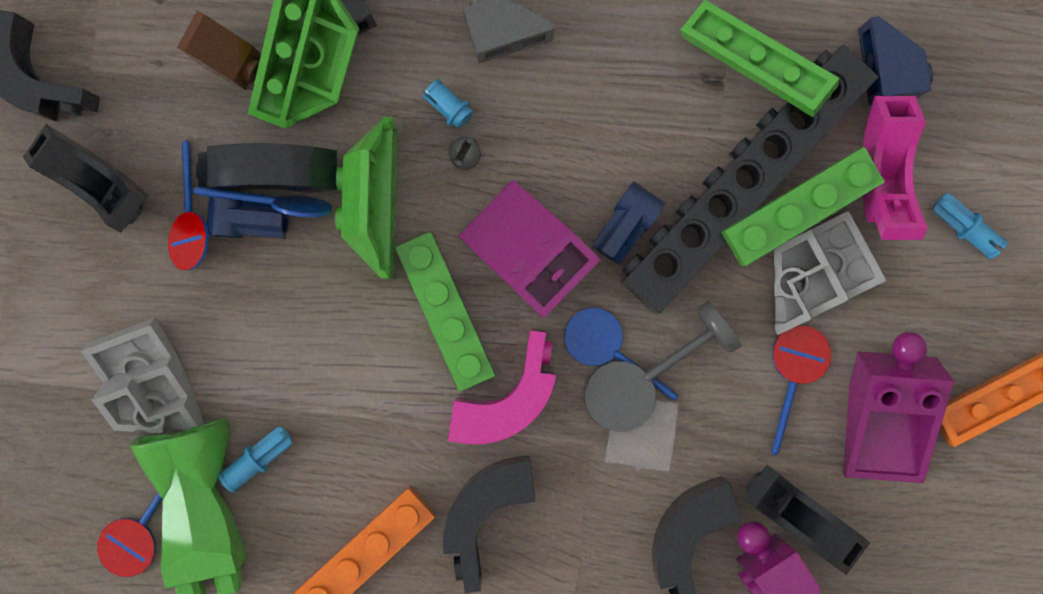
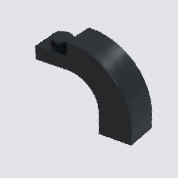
[0,10,100,122]
[23,124,149,233]
[195,143,337,193]
[443,455,535,593]
[742,465,870,575]
[652,476,742,594]

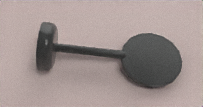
[585,301,742,432]

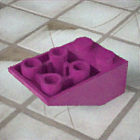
[458,180,601,319]

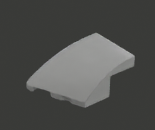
[774,210,887,335]
[80,317,204,433]

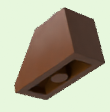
[177,10,261,90]

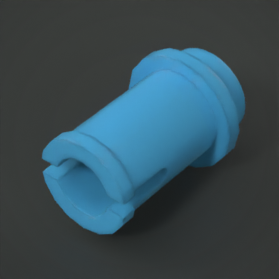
[422,79,474,129]

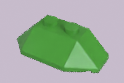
[247,0,359,129]
[335,117,398,280]

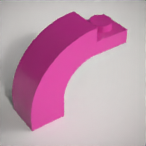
[862,96,928,240]
[448,330,556,445]

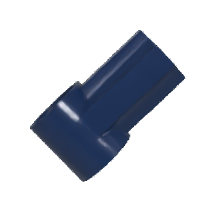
[592,181,666,265]
[207,196,290,239]

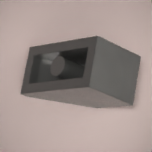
[463,0,554,64]

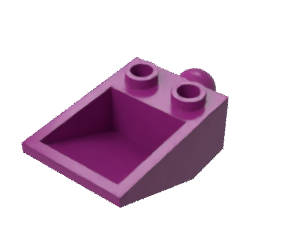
[843,332,954,483]
[736,521,821,594]

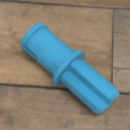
[932,193,1008,259]
[218,426,293,493]

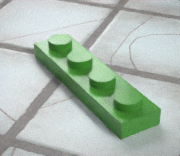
[680,0,840,117]
[721,147,885,266]
[395,232,496,392]

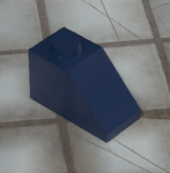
[858,16,933,106]

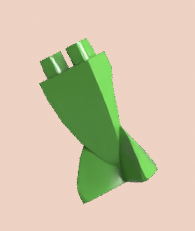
[130,418,247,594]

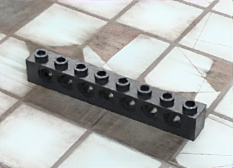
[620,44,879,314]

